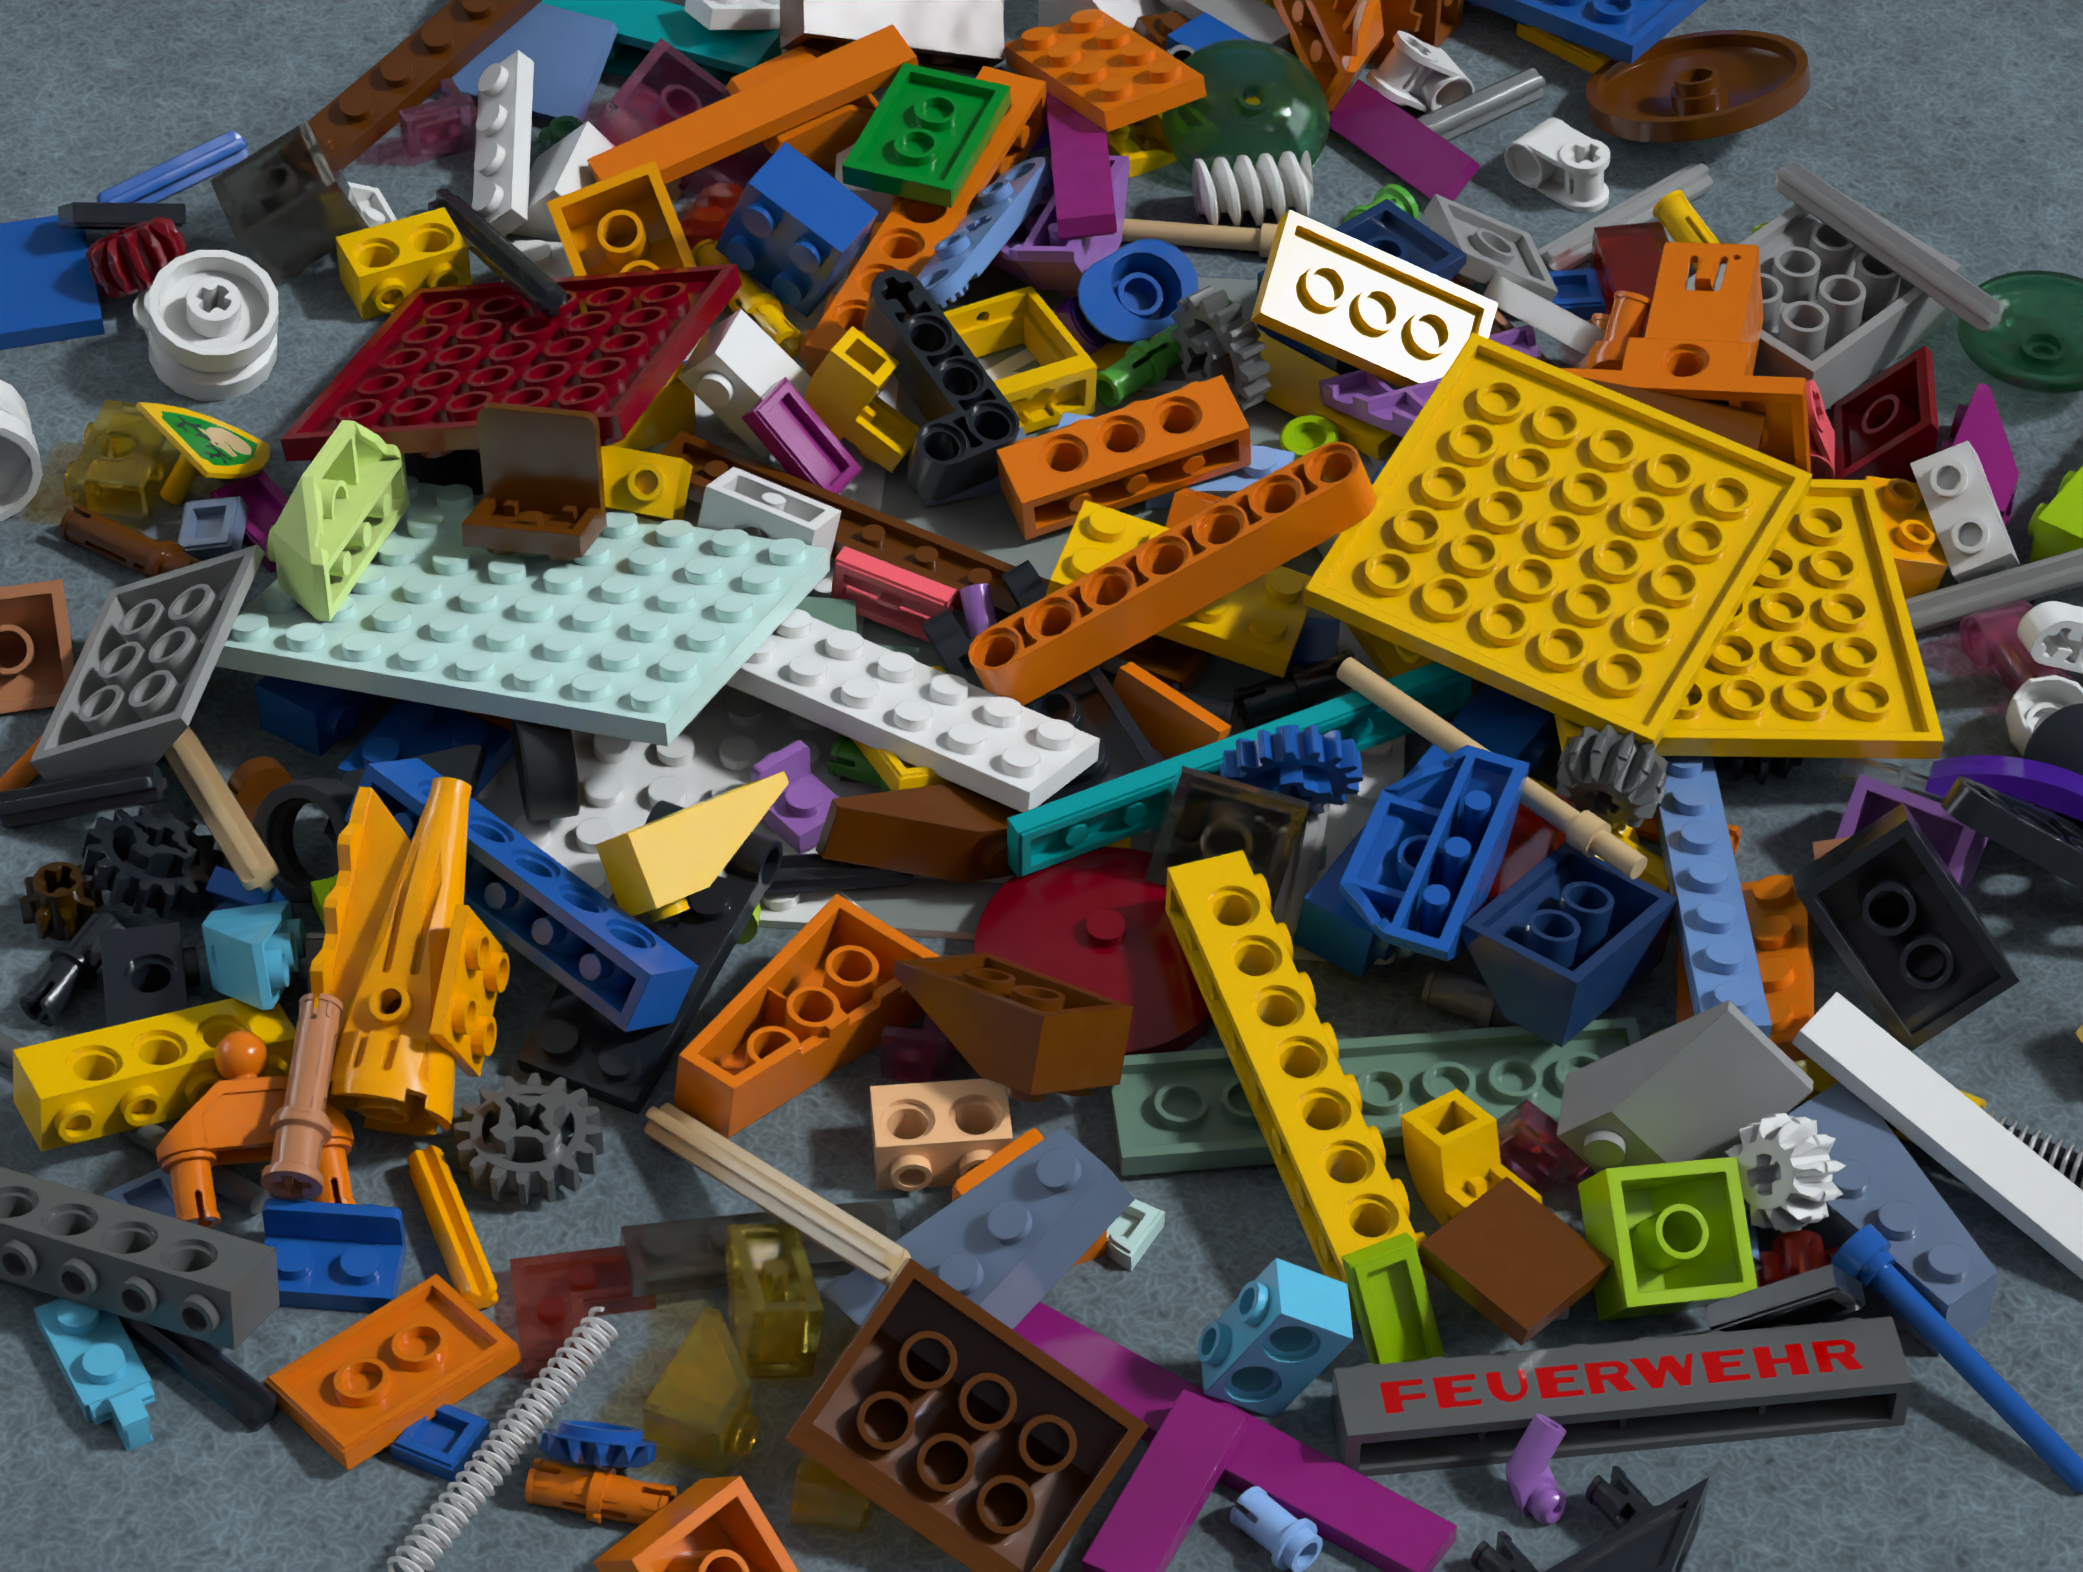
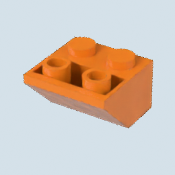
[726,45,879,172]

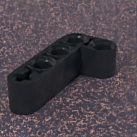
[863,269,1020,501]

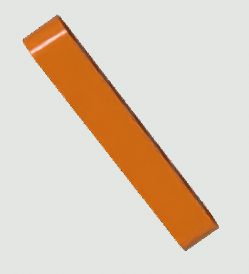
[968,442,1377,706]

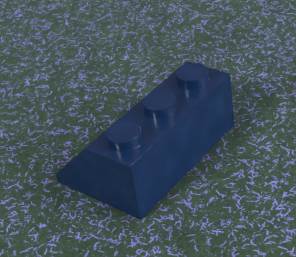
[1461,842,1678,1047]

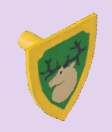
[136,402,270,505]

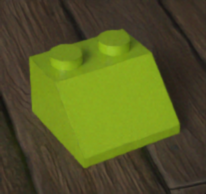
[1578,1157,1758,1321]

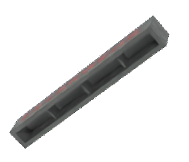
[1330,1316,1912,1477]

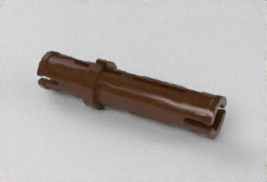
[60,504,202,579]

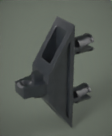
[1471,1466,1709,1572]

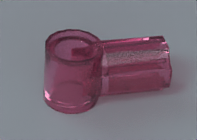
[1960,599,2073,695]

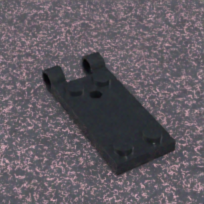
[920,560,1161,807]
[517,800,783,1114]

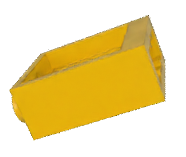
[943,286,1097,434]

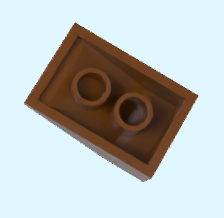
[893,952,1133,1102]

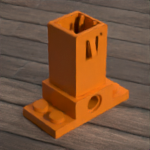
[1561,242,1811,473]

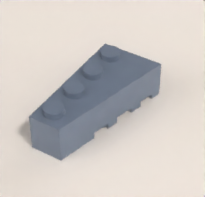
[1787,1081,1998,1357]
[823,1127,1135,1330]

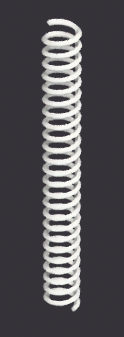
[387,1307,619,1572]

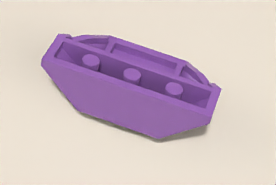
[990,156,1130,296]

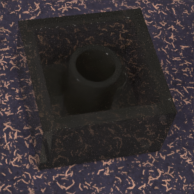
[210,120,369,286]

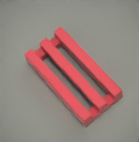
[831,546,957,643]

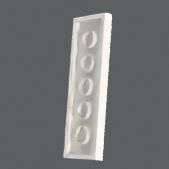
[726,608,1100,812]

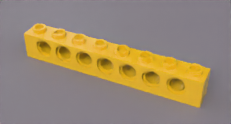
[1165,850,1431,1322]

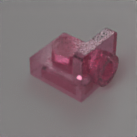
[399,77,477,166]
[1497,1099,1589,1193]

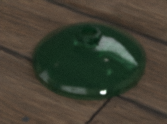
[1162,39,1330,175]
[1957,270,2083,395]

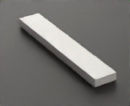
[1792,992,2083,1280]

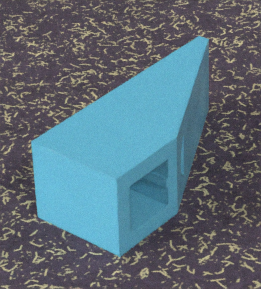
[202,900,306,1010]

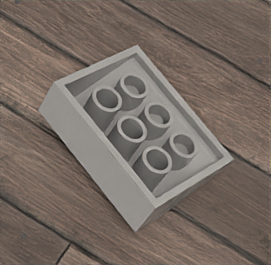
[1687,192,1962,410]
[30,544,265,783]

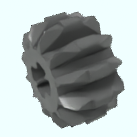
[1556,725,1668,830]

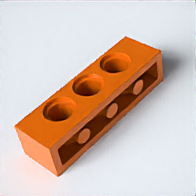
[996,375,1251,541]

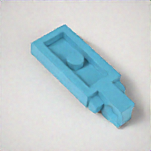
[34,1298,156,1451]

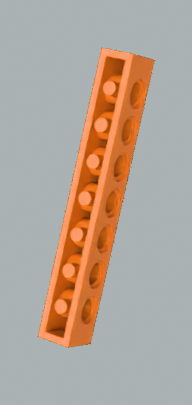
[800,66,1046,396]

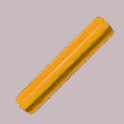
[407,1145,499,1310]

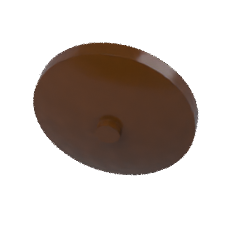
[1585,30,1811,143]

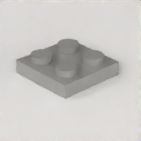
[1424,194,1558,302]

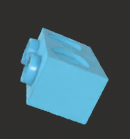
[1197,1258,1354,1417]

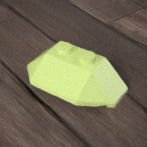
[267,420,410,621]

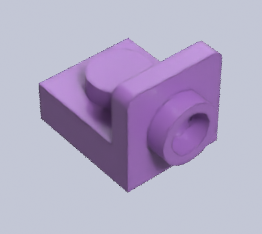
[751,740,839,854]

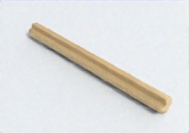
[644,1103,911,1286]

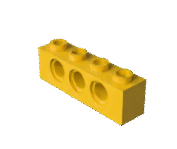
[13,998,296,1152]

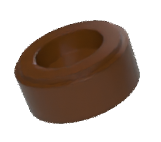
[227,756,293,822]

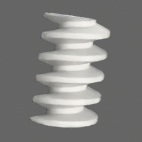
[1192,150,1313,227]

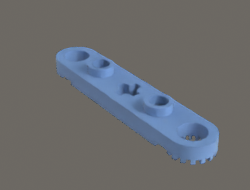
[916,157,1054,308]

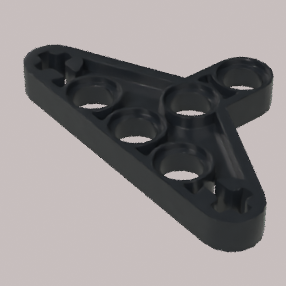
[1941,776,2083,890]

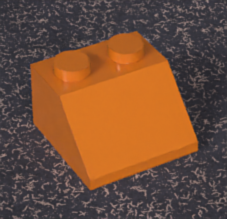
[593,1476,799,1572]

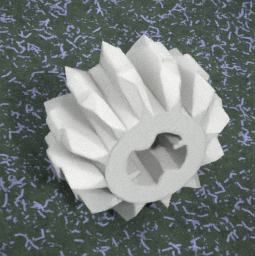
[1725,1113,1846,1233]

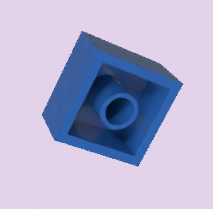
[715,142,879,318]

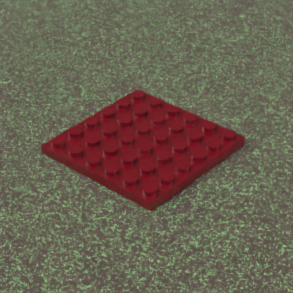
[280,263,742,462]

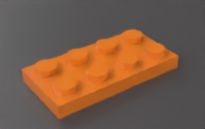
[1004,9,1207,132]
[1676,874,1814,1062]

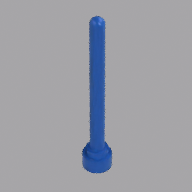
[1831,1224,2083,1494]

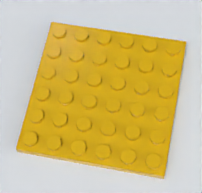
[1303,332,1812,749]
[1554,479,1944,759]

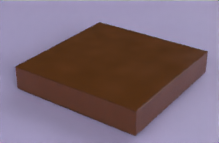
[1417,1176,1613,1346]

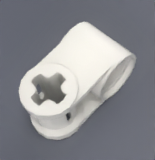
[1366,31,1475,113]
[1504,117,1610,213]

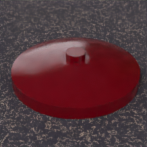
[974,847,1214,1055]

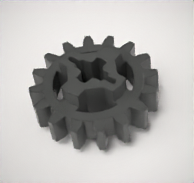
[1171,286,1271,412]
[454,1073,604,1205]

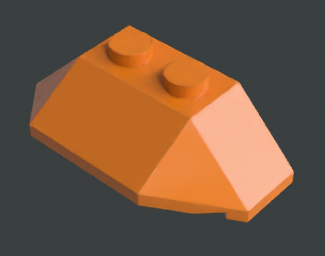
[1273,0,1384,111]

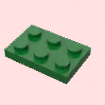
[842,63,1011,208]

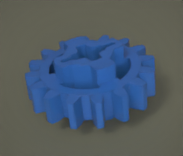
[1220,725,1363,819]

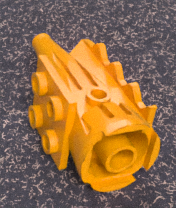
[310,777,510,1136]

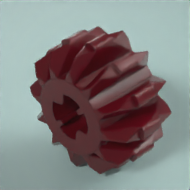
[86,217,187,299]

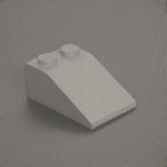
[1557,1000,1814,1173]

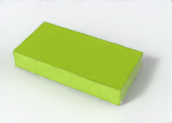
[1341,1232,1445,1364]

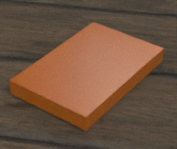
[264,1274,521,1471]

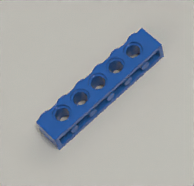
[344,758,699,1032]

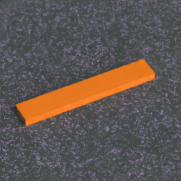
[587,24,919,185]

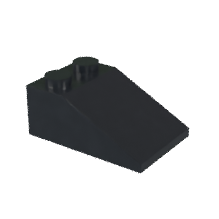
[1792,803,2020,1051]

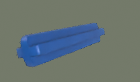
[96,130,249,203]

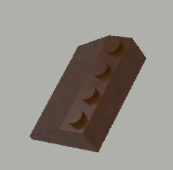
[784,1258,1149,1572]

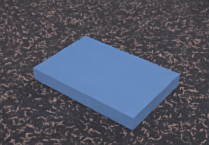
[437,3,618,128]

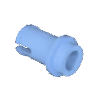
[1229,1486,1323,1572]

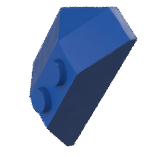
[1339,745,1530,961]

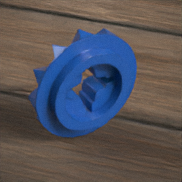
[540,1420,657,1468]

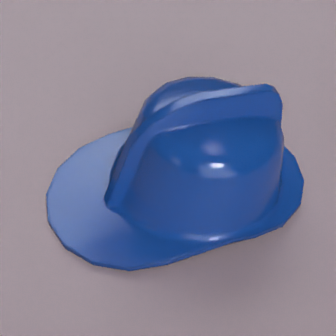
[1077,239,1199,344]

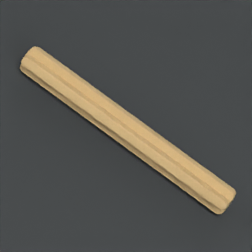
[164,726,279,893]

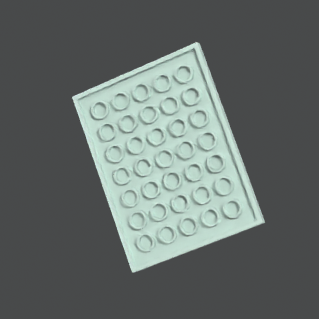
[215,476,830,747]

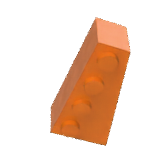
[673,893,940,1139]

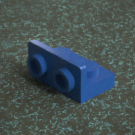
[262,1199,407,1313]

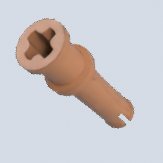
[261,993,343,1200]

